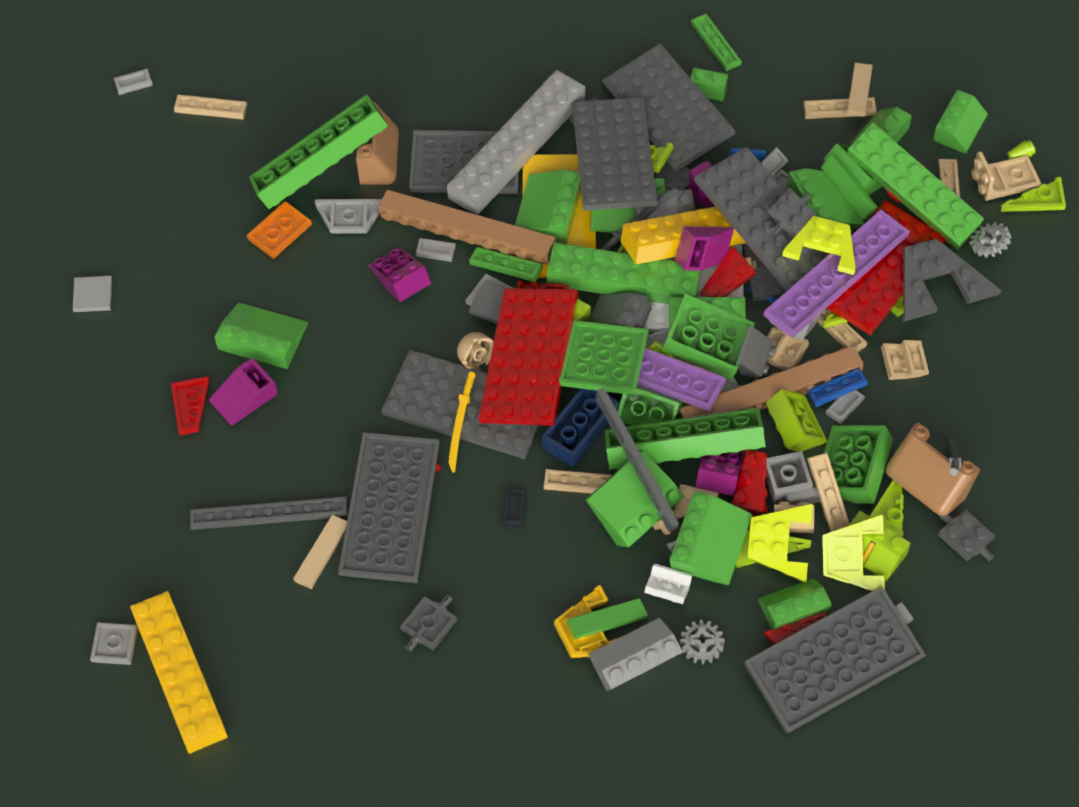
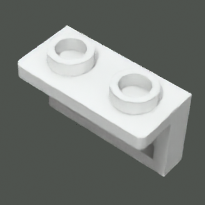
[645,564,692,604]

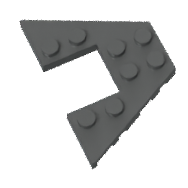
[902,239,1001,322]

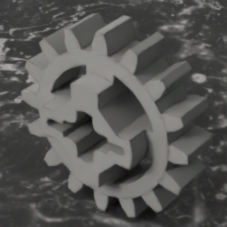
[970,222,1011,258]
[680,620,725,664]

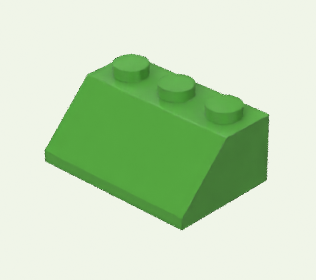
[933,90,988,154]
[850,107,912,146]
[823,143,883,195]
[618,385,684,426]
[758,579,832,631]

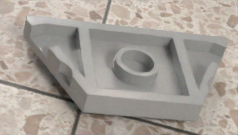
[315,199,382,233]

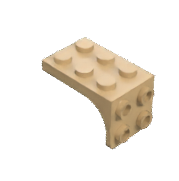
[971,152,1041,201]

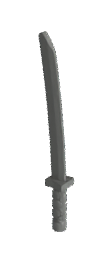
[600,189,679,251]
[947,437,962,476]

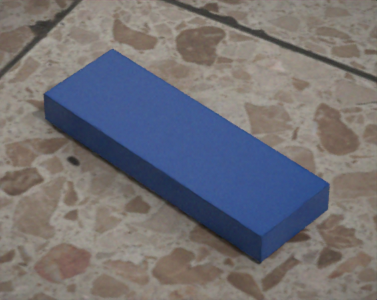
[807,368,868,407]

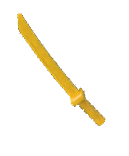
[448,372,476,473]

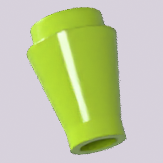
[1007,140,1035,160]

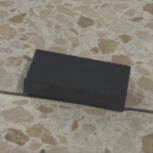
[503,488,526,528]

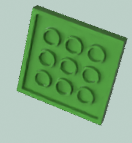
[559,320,649,395]

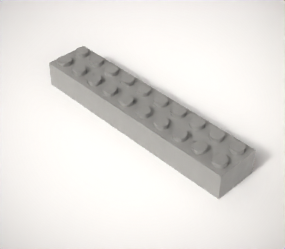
[447,70,585,215]

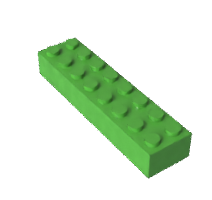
[249,94,388,209]
[847,123,984,250]
[547,243,701,304]
[605,408,766,469]

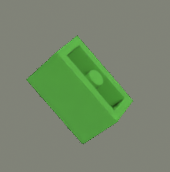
[690,68,728,101]

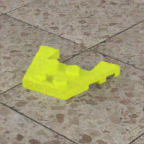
[782,216,856,275]
[748,504,813,582]
[823,515,885,591]

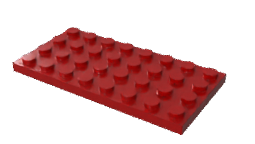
[827,200,946,335]
[478,288,578,426]

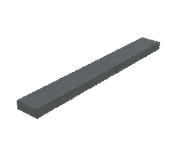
[595,387,679,532]
[190,496,348,530]

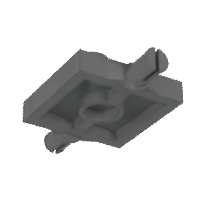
[767,188,816,238]
[938,510,995,562]
[400,594,457,652]

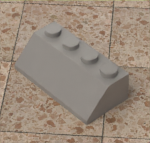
[588,618,682,691]

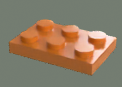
[247,201,312,259]

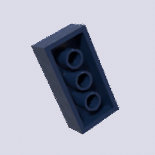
[542,388,618,468]

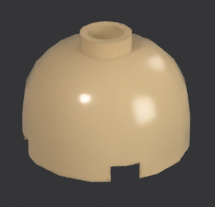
[457,332,493,370]

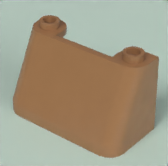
[356,102,399,185]
[885,422,980,516]

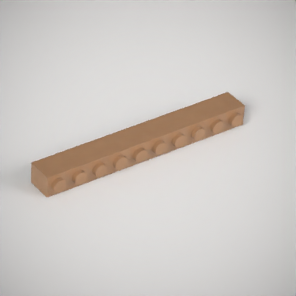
[378,190,556,265]
[679,346,864,419]

